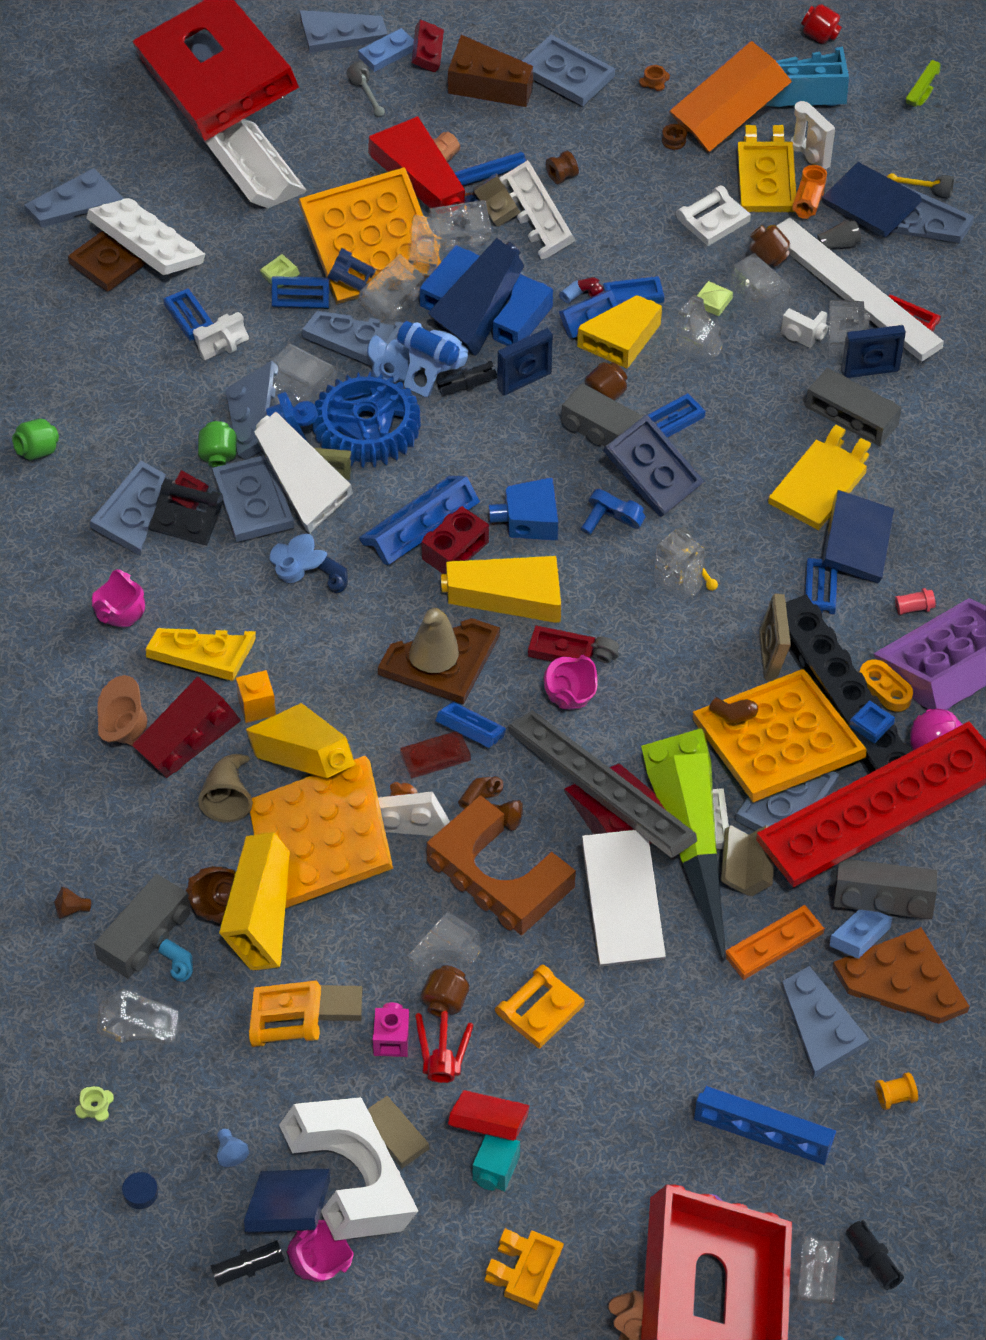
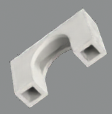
[279,1097,418,1241]

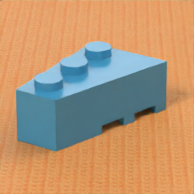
[765,46,849,107]

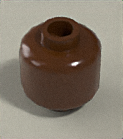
[749,225,790,267]
[584,362,628,401]
[421,965,470,1018]

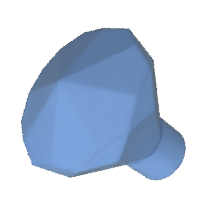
[216,1129,249,1167]

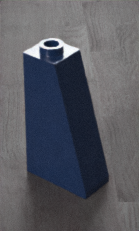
[428,238,524,356]

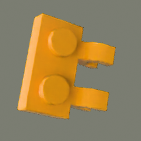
[484,1228,564,1310]

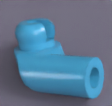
[158,939,193,982]

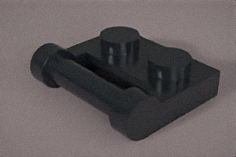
[149,478,223,546]

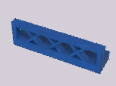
[359,476,480,565]
[694,1086,836,1165]

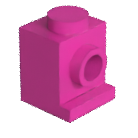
[373,1002,410,1057]

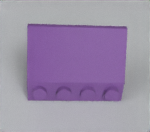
[874,598,986,710]

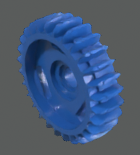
[313,372,421,468]

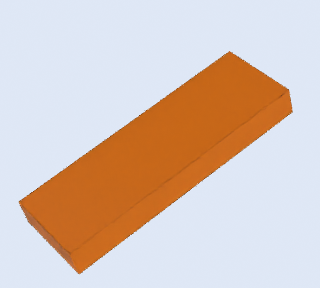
[726,905,825,980]

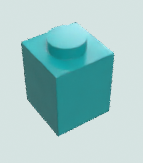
[473,1134,520,1192]

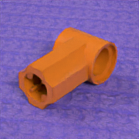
[792,165,827,219]

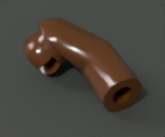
[709,697,759,724]
[458,776,504,809]

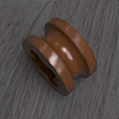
[662,124,687,150]

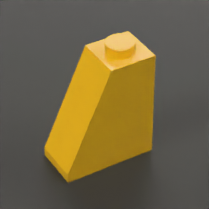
[577,295,662,369]

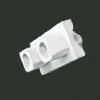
[193,312,249,360]

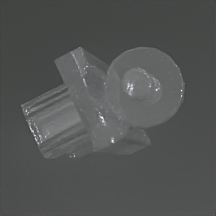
[797,1236,840,1305]

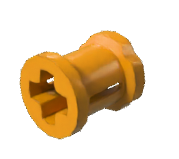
[875,1072,918,1110]

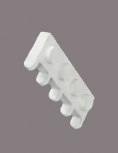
[500,160,576,259]

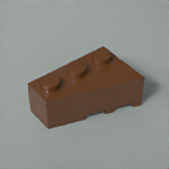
[448,35,533,107]

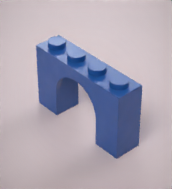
[420,245,553,346]

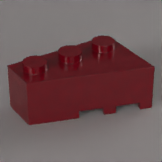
[132,676,242,778]

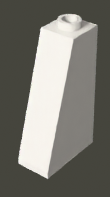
[254,412,353,534]

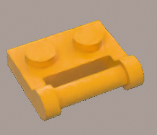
[495,964,585,1049]
[249,980,321,1047]

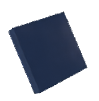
[841,325,906,378]
[497,328,553,395]

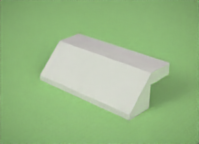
[205,119,307,208]

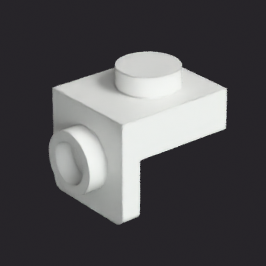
[781,308,828,348]

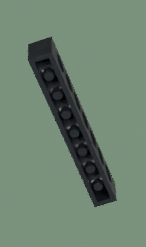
[786,594,912,775]

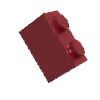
[564,763,666,845]

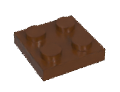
[68,231,146,292]

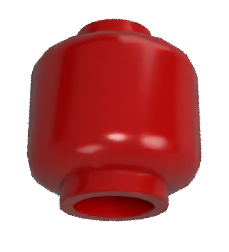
[801,4,842,44]

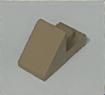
[473,173,521,227]

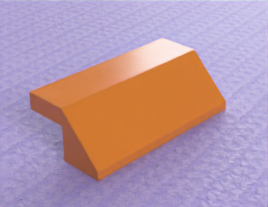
[669,41,792,152]

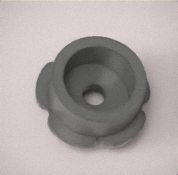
[591,637,620,663]

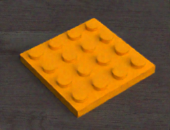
[298,167,441,305]
[693,669,866,802]
[250,755,393,908]

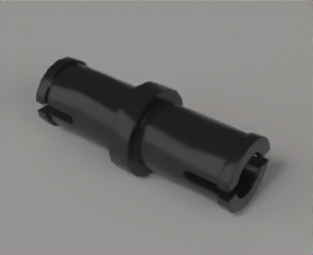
[436,361,497,397]
[846,1220,904,1290]
[210,1240,285,1287]

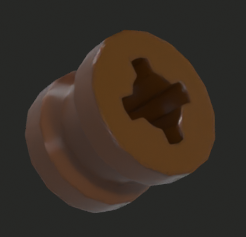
[545,150,579,184]

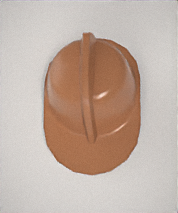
[97,675,148,746]

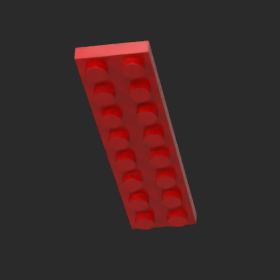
[756,721,986,887]

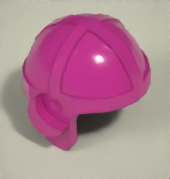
[92,569,145,628]
[544,655,598,710]
[910,708,963,750]
[287,1220,354,1282]

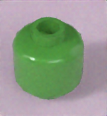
[12,418,59,460]
[198,421,237,467]

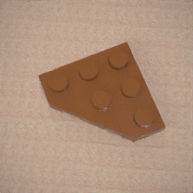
[832,927,970,1024]

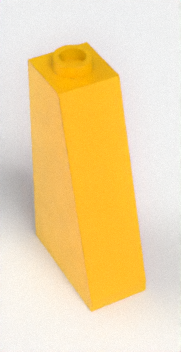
[441,556,561,623]
[246,703,355,778]
[219,832,290,971]

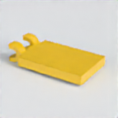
[737,125,796,212]
[768,425,871,530]

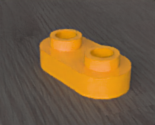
[860,659,913,712]

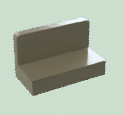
[721,825,774,896]

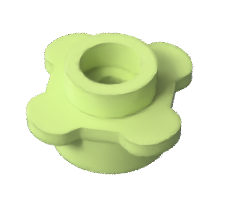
[75,1086,114,1122]

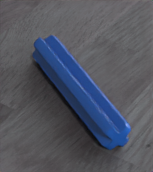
[454,152,526,186]

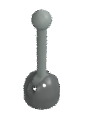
[346,62,385,117]

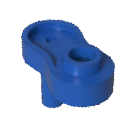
[581,489,646,535]

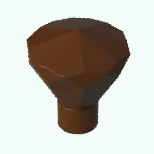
[493,800,523,830]
[54,887,91,919]

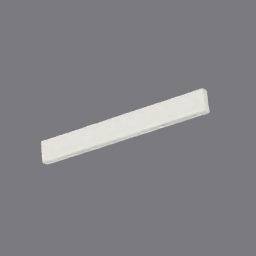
[777,218,944,362]

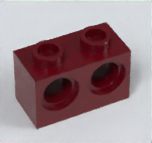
[421,506,489,574]

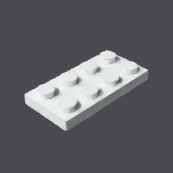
[86,198,205,275]

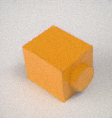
[236,670,276,723]

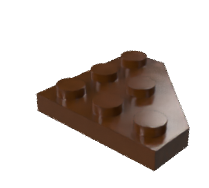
[378,618,500,704]

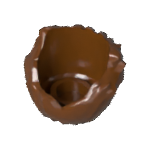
[185,866,236,924]

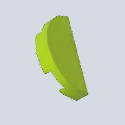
[906,60,940,107]

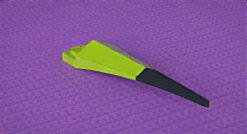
[641,728,726,961]

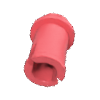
[895,588,936,615]

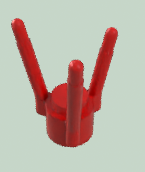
[415,1011,473,1083]

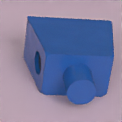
[489,478,558,540]

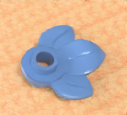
[367,335,418,384]
[270,534,327,583]

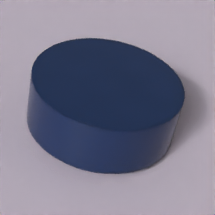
[122,1172,158,1209]

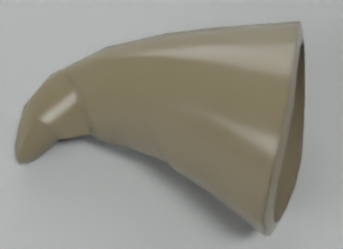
[409,608,459,673]
[198,754,253,822]

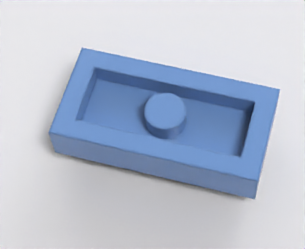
[358,28,414,72]
[830,910,892,959]

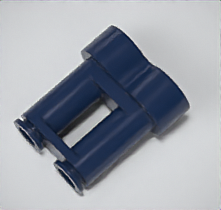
[327,248,376,293]

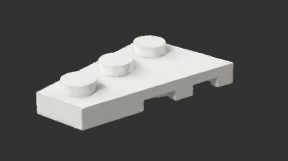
[378,792,450,836]

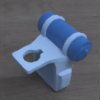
[397,321,468,397]

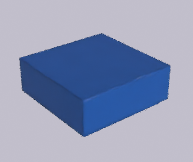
[849,700,895,744]

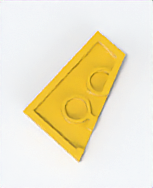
[146,628,256,681]

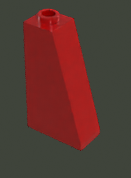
[368,116,465,216]

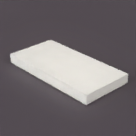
[581,830,666,967]

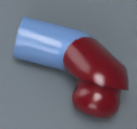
[559,277,603,304]

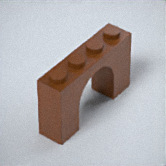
[426,795,576,936]

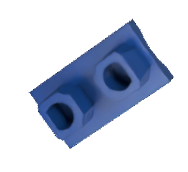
[266,392,318,442]

